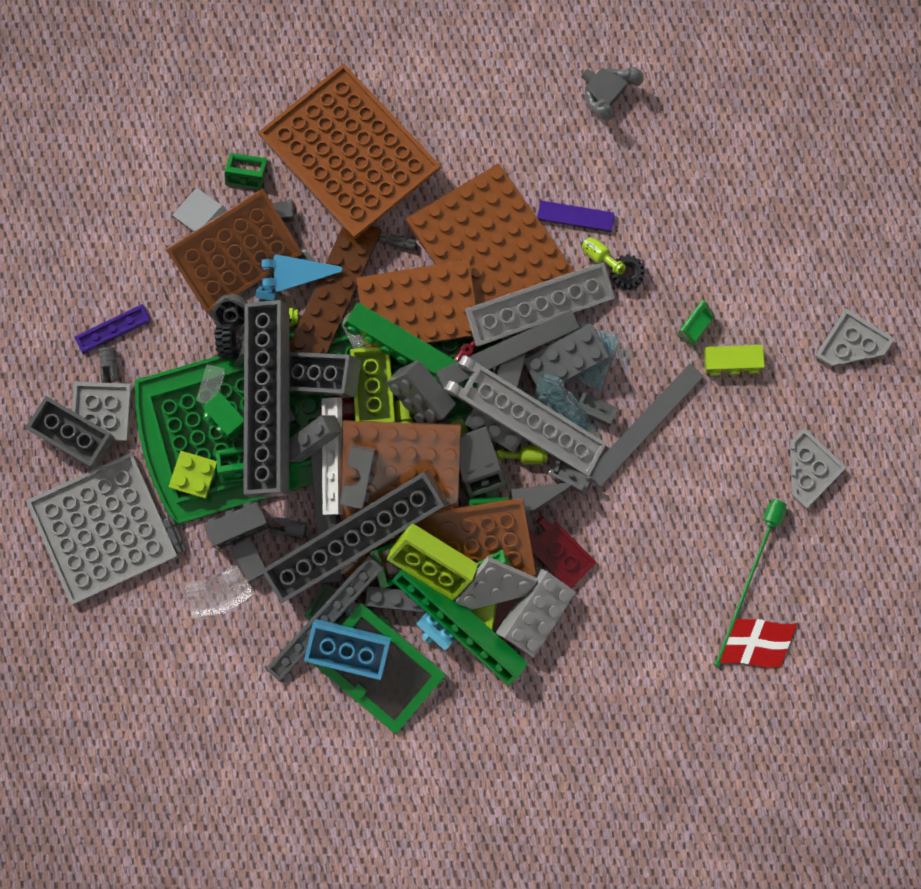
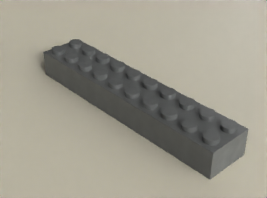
[244,300,289,498]
[261,469,449,603]

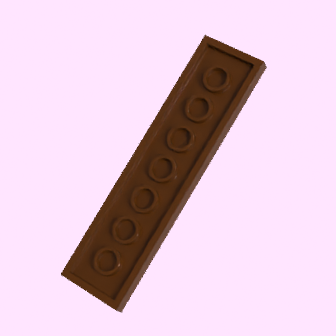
[289,226,382,354]

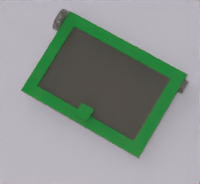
[312,599,446,734]

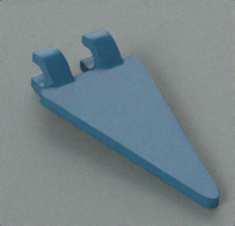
[262,255,343,292]

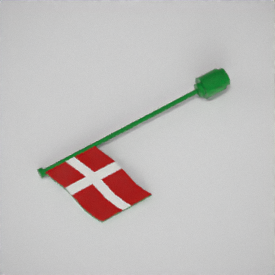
[713,499,797,667]

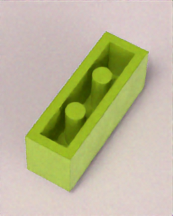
[704,345,764,376]

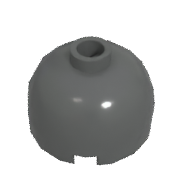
[212,294,248,332]

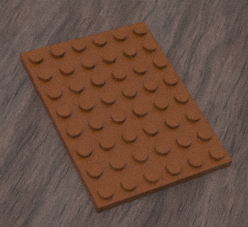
[258,63,441,239]
[405,163,574,344]
[340,420,461,577]

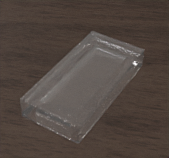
[196,364,226,404]

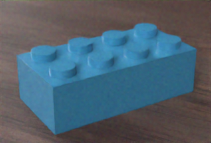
[304,619,392,680]

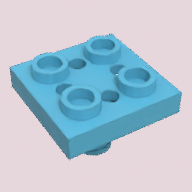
[416,612,455,650]

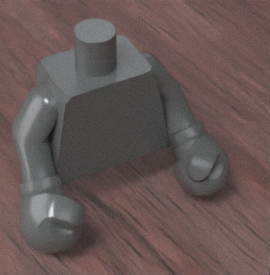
[581,67,644,121]

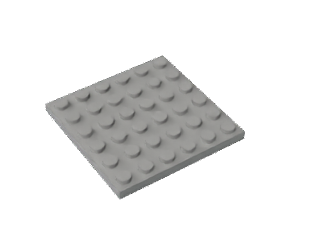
[26,452,178,606]

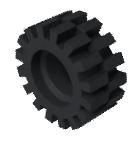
[610,254,645,291]
[214,324,238,360]

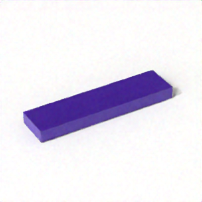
[537,200,615,232]
[74,304,151,354]

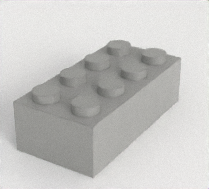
[496,568,576,658]

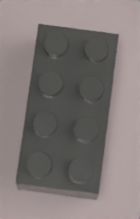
[524,323,612,396]
[289,352,362,398]
[25,396,115,470]

